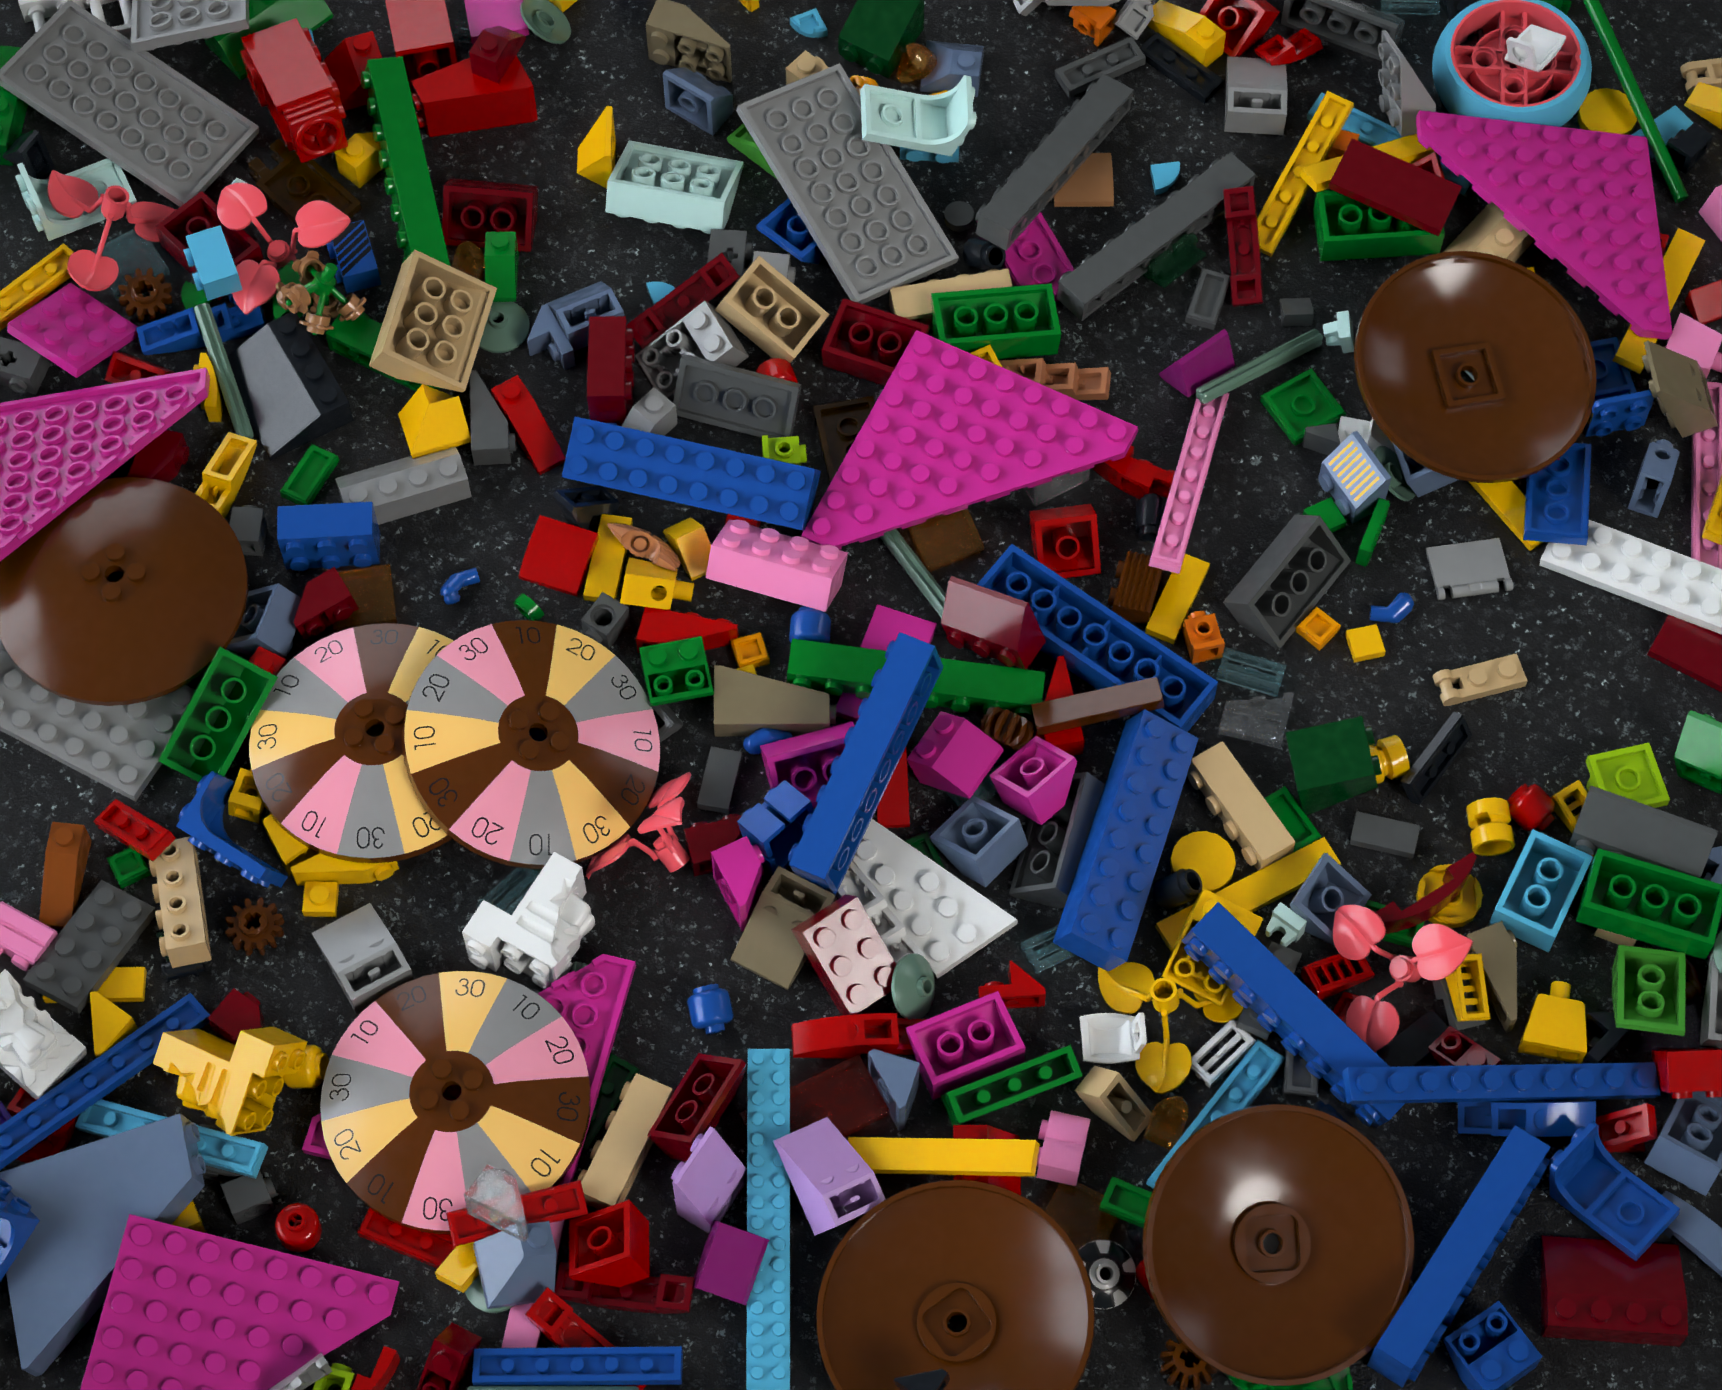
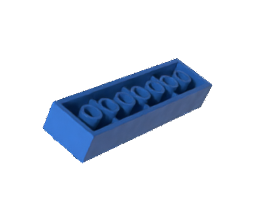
[562,416,821,531]
[977,544,1218,732]
[788,632,943,895]
[1053,709,1199,972]
[1181,902,1405,1128]
[1367,1125,1551,1388]

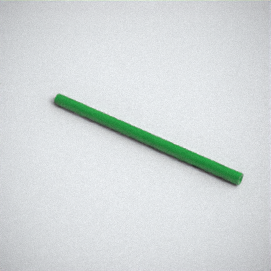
[1583,0,1689,203]

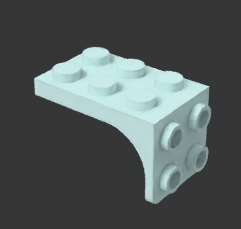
[860,75,977,157]
[15,158,137,241]

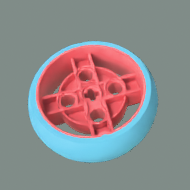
[1432,0,1592,127]

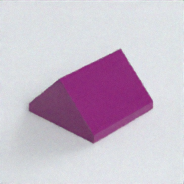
[1158,329,1235,397]
[694,1220,769,1305]

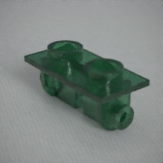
[1143,233,1206,288]

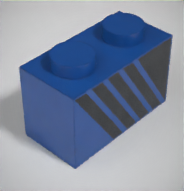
[326,220,381,294]

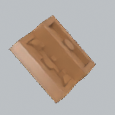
[1053,153,1114,207]

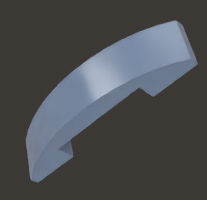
[1662,1191,1722,1277]

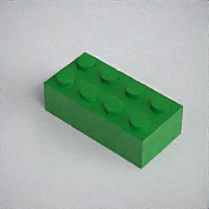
[1313,190,1445,261]
[1576,848,1722,960]

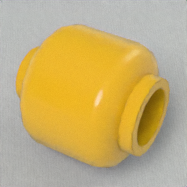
[283,1045,329,1089]

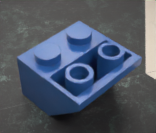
[1443,1301,1543,1390]

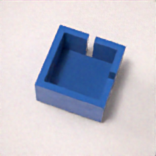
[737,780,814,876]

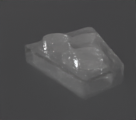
[1218,692,1294,749]

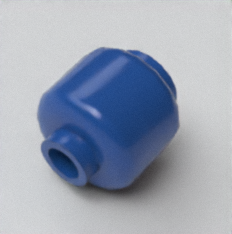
[789,606,831,643]
[687,984,734,1035]

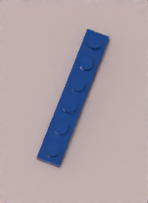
[472,1346,683,1386]

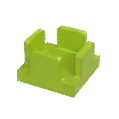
[1585,743,1670,808]

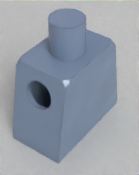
[1627,439,1680,518]

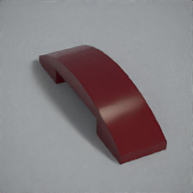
[1223,186,1263,307]
[627,253,740,349]
[1375,852,1477,934]
[554,1262,695,1314]

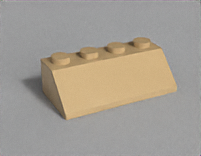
[1442,202,1535,262]

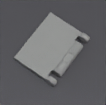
[1426,538,1513,600]

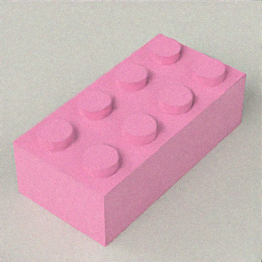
[705,519,848,612]

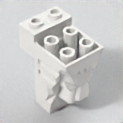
[462,852,596,989]
[0,969,87,1100]

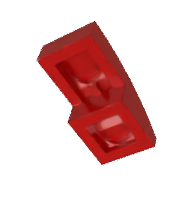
[1254,27,1323,66]
[351,1346,401,1390]

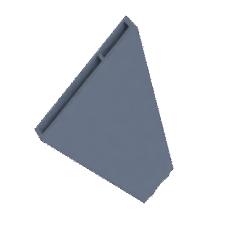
[0,1114,206,1376]

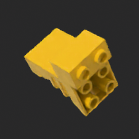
[153,1027,308,1136]

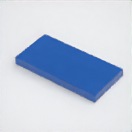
[1523,443,1591,546]

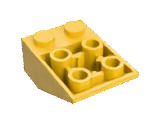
[1161,888,1264,1007]

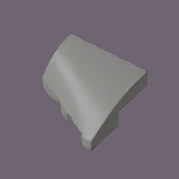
[268,1352,333,1390]

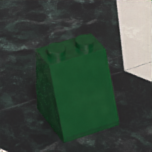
[838,0,924,79]
[1285,716,1382,815]

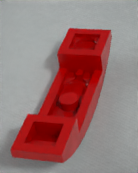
[525,1287,646,1390]

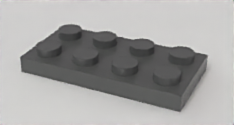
[673,354,802,438]
[23,880,156,1014]

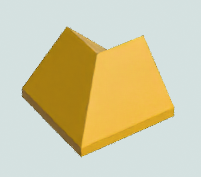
[577,106,616,189]
[398,384,471,459]

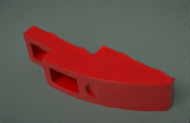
[1092,446,1175,499]
[791,1013,927,1059]

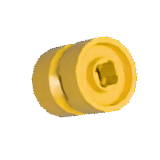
[1369,735,1410,784]
[1466,797,1515,856]

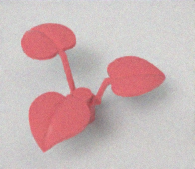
[47,170,177,291]
[217,183,351,315]
[586,772,692,880]
[1333,904,1473,1053]

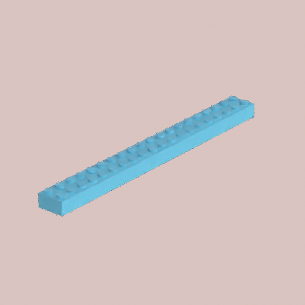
[746,1049,790,1390]

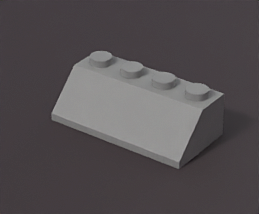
[335,447,472,525]

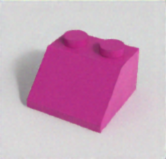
[906,711,1004,799]
[989,736,1077,825]
[711,836,765,932]

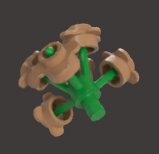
[276,250,367,335]

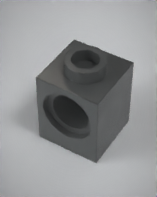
[229,505,268,556]
[581,592,630,649]
[221,1170,278,1225]

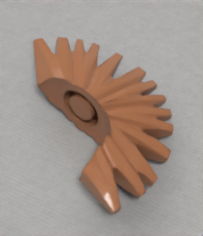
[607,523,681,571]

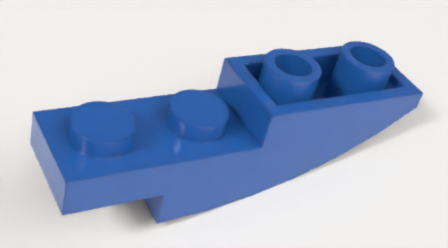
[1458,1100,1596,1137]

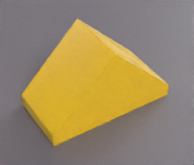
[663,517,711,581]
[90,991,138,1058]

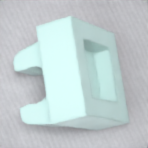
[1323,310,1355,353]
[1265,902,1307,947]

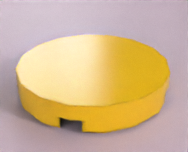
[1577,88,1637,135]
[1170,831,1236,894]
[1416,864,1483,928]

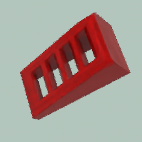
[1300,954,1375,1000]

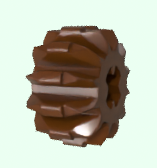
[979,707,1035,754]
[1159,1338,1218,1390]

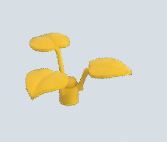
[1098,962,1244,1094]

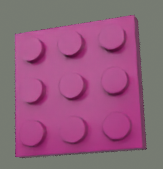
[7,282,138,378]

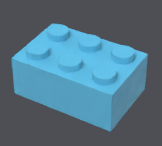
[1488,829,1593,953]

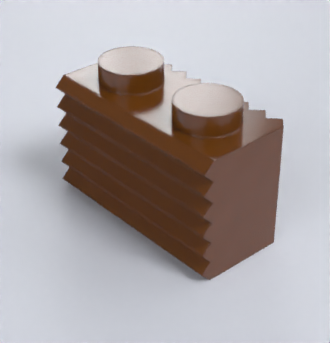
[1107,551,1163,625]

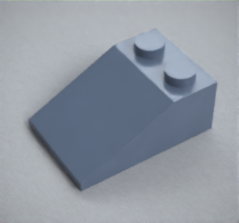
[1644,1091,1722,1196]

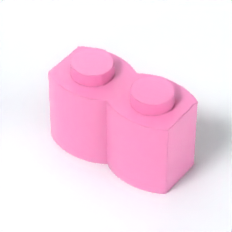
[1036,1110,1091,1186]

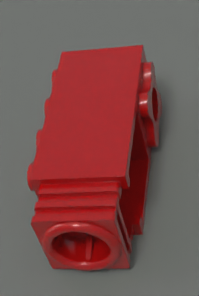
[240,18,348,163]

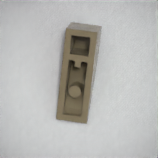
[1466,921,1517,1032]

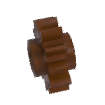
[118,268,173,322]
[225,897,284,956]

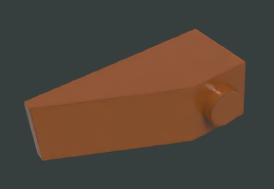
[39,822,92,929]

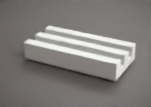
[1191,1019,1256,1088]

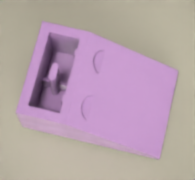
[773,1117,886,1236]
[671,1126,747,1233]

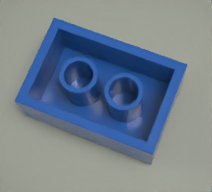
[277,502,380,571]

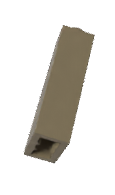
[714,665,836,737]

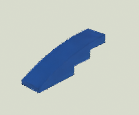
[136,303,267,355]

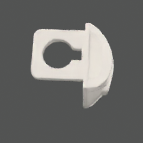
[1505,24,1566,72]
[1079,1012,1147,1064]

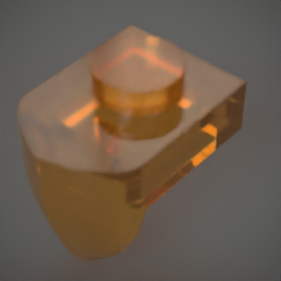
[896,43,937,84]
[452,241,485,280]
[1143,1096,1189,1150]

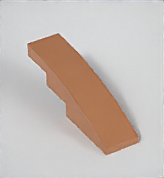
[999,358,1111,400]

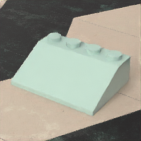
[605,140,744,234]

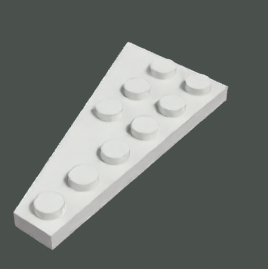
[853,819,1018,979]

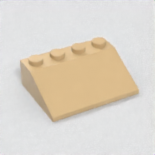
[369,250,497,393]

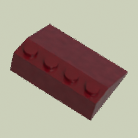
[1541,1236,1688,1347]

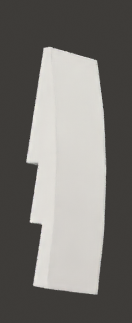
[836,860,925,964]

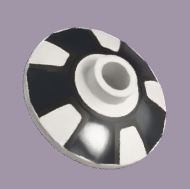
[1077,1240,1136,1309]

